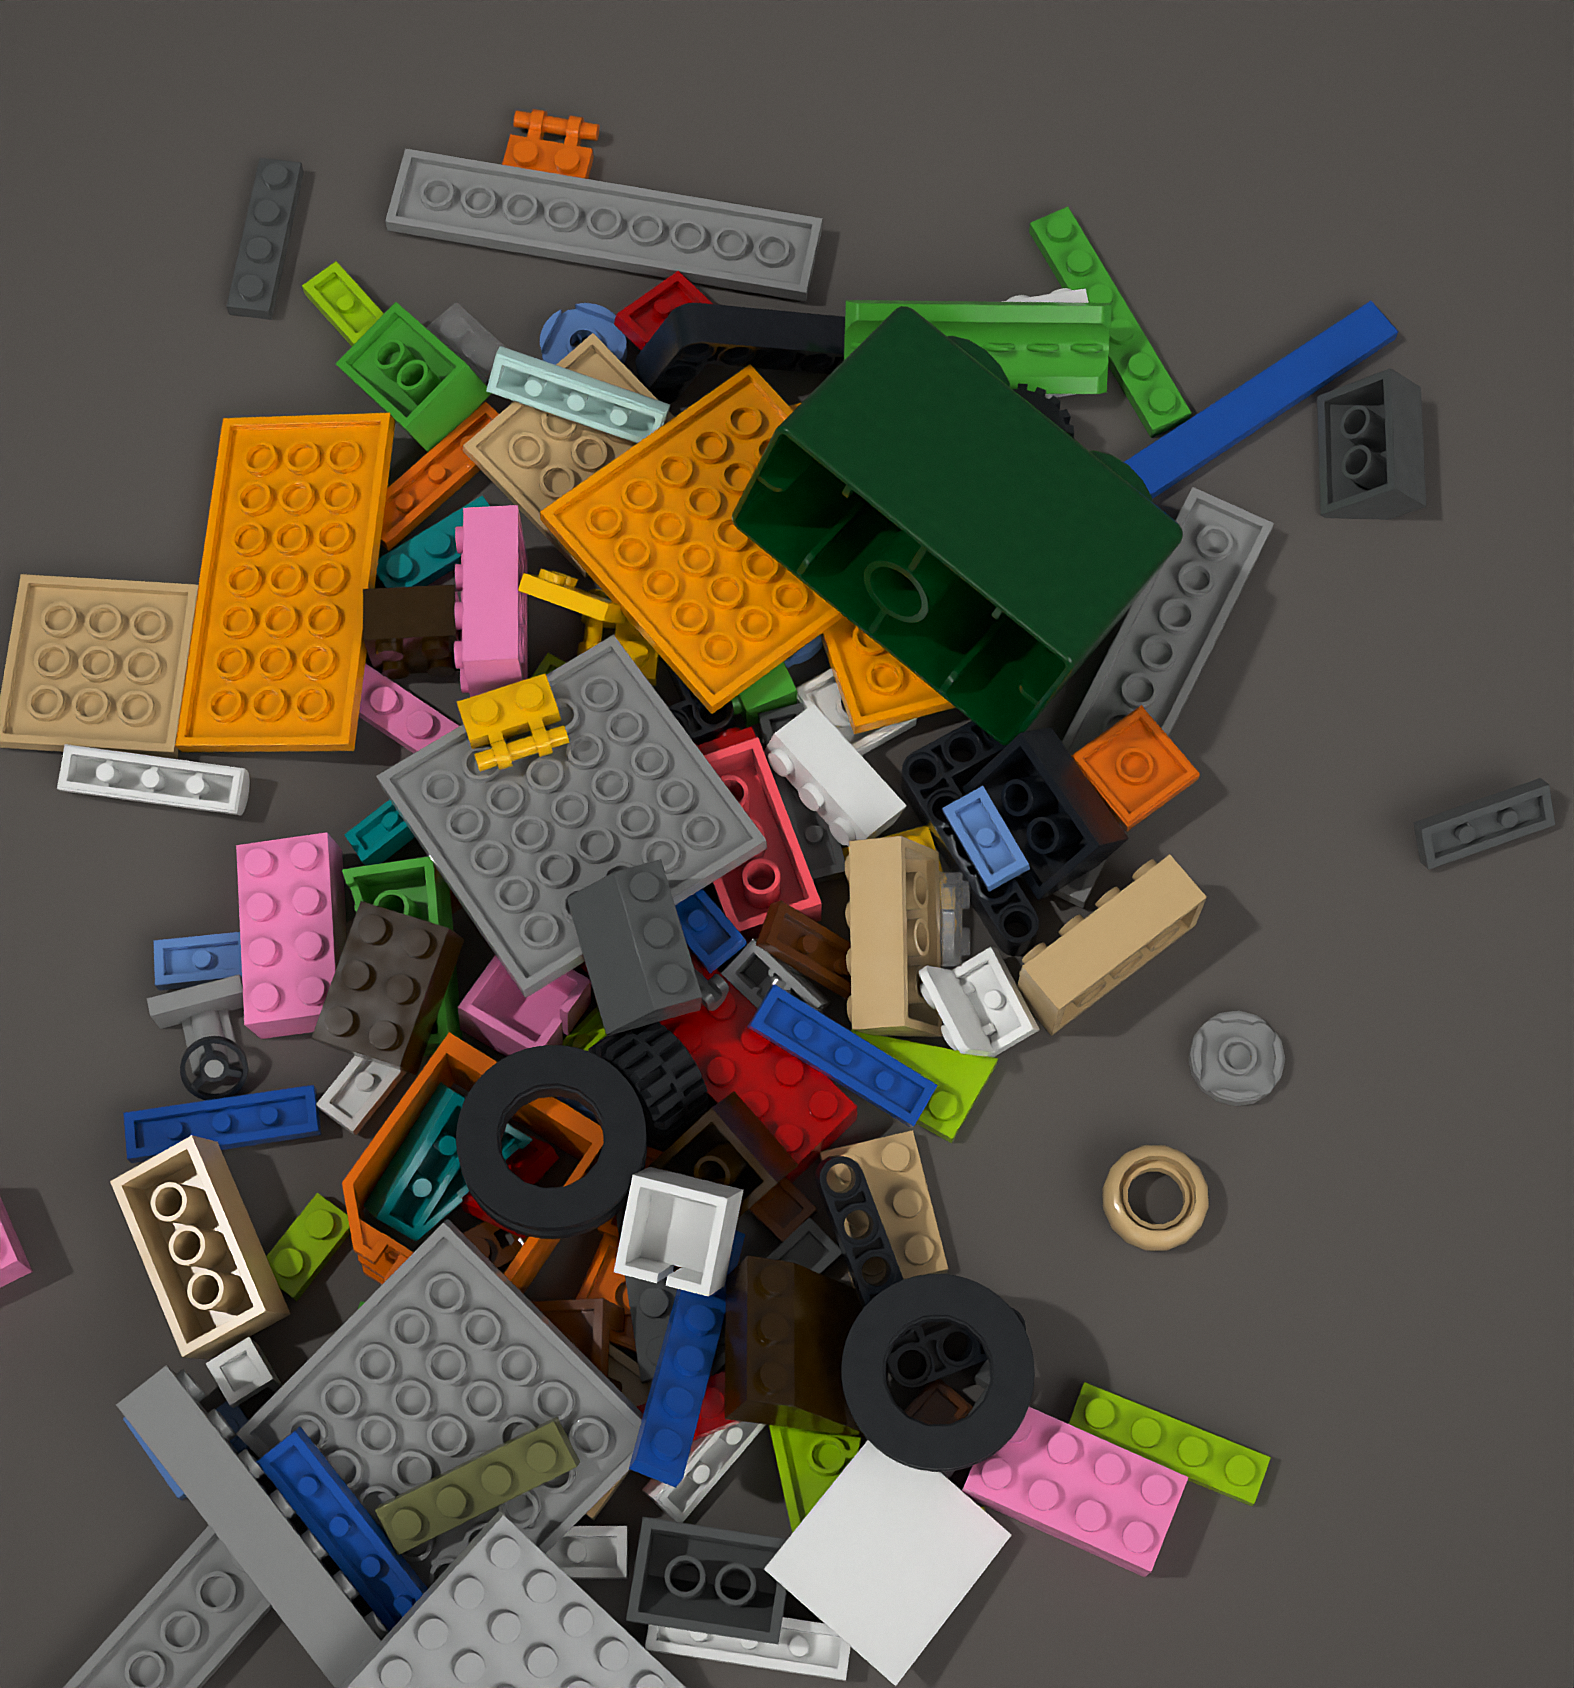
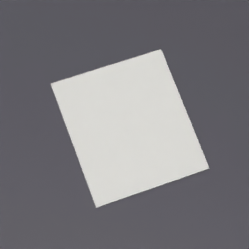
[764,1440,1011,1686]

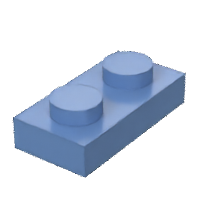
[942,786,1030,891]
[153,932,242,990]

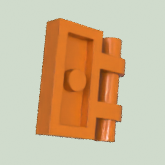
[502,109,600,179]

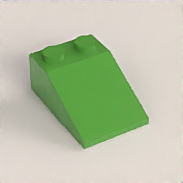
[336,302,492,452]

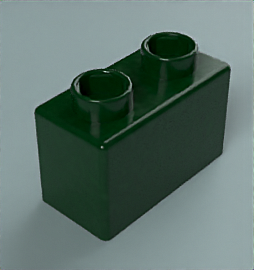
[731,306,1183,746]

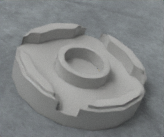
[1188,1011,1285,1106]

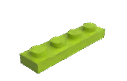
[1068,1382,1271,1506]

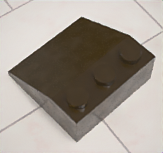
[725,1256,865,1437]

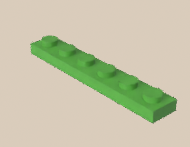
[1029,206,1191,438]

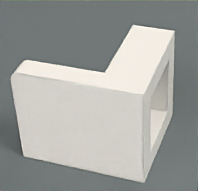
[206,1337,282,1408]

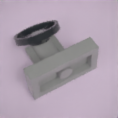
[147,974,248,1101]

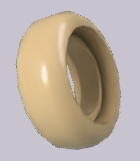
[1102,1145,1209,1251]

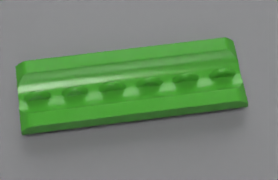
[844,300,1112,394]

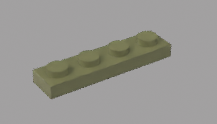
[375,1417,580,1555]

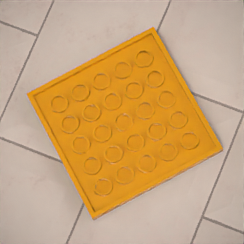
[540,364,844,714]

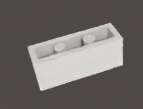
[764,703,907,847]

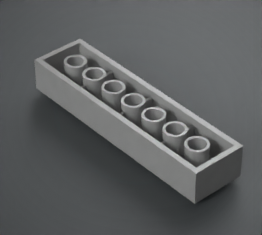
[116,1365,389,1688]

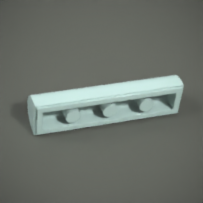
[486,346,670,443]

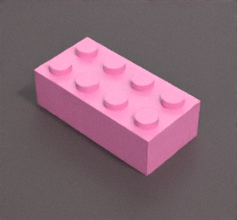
[454,505,528,697]
[236,832,346,1039]
[962,1407,1189,1577]

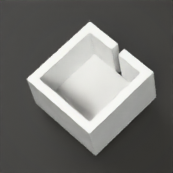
[614,1167,743,1296]

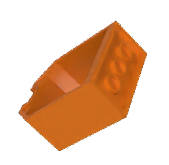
[342,1032,604,1294]

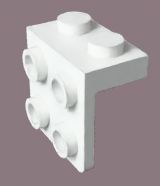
[919,947,1040,1057]

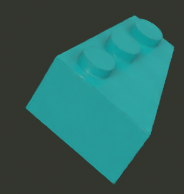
[363,1082,533,1241]

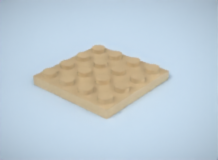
[463,333,674,578]
[0,574,199,759]

